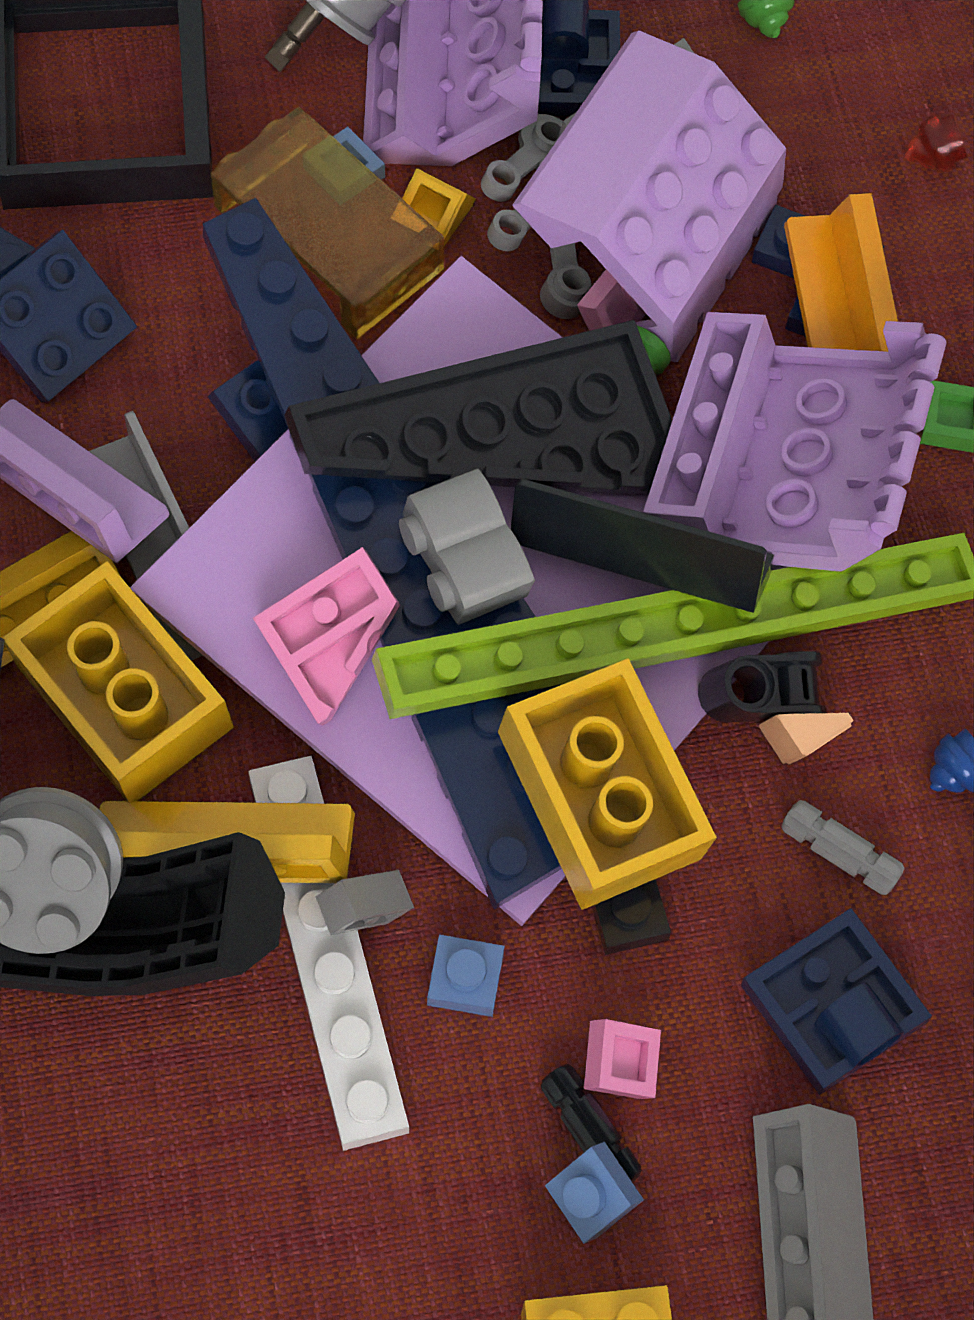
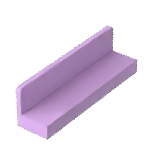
[0,399,169,563]

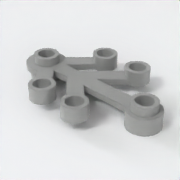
[481,114,592,319]

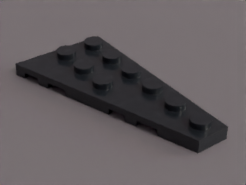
[284,320,672,496]

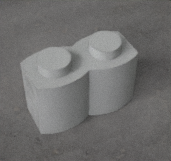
[399,469,535,625]

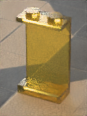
[211,106,445,339]

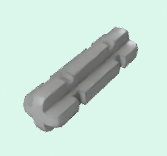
[781,800,904,895]

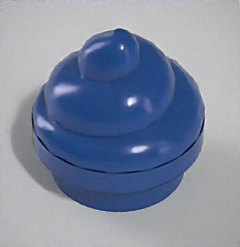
[930,729,974,793]

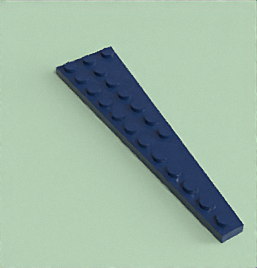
[202,198,565,910]

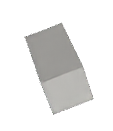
[315,870,414,935]

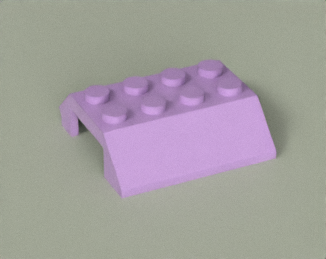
[363,0,543,166]
[512,31,786,362]
[643,312,947,572]

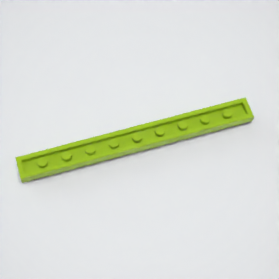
[372,533,974,719]

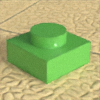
[920,380,974,453]

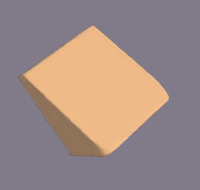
[759,713,854,765]

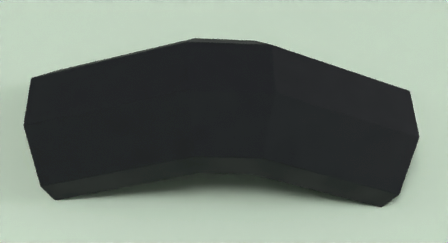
[0,832,285,996]

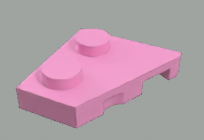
[253,547,400,726]

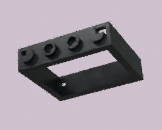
[0,0,214,210]

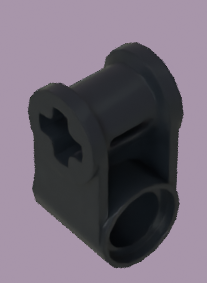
[698,651,827,723]

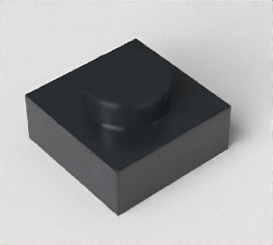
[592,879,671,955]

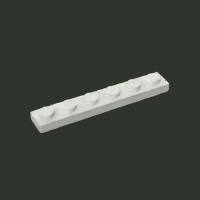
[248,756,409,1151]

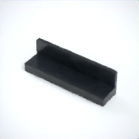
[511,479,774,613]

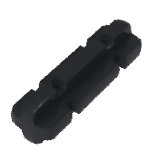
[541,1064,642,1182]

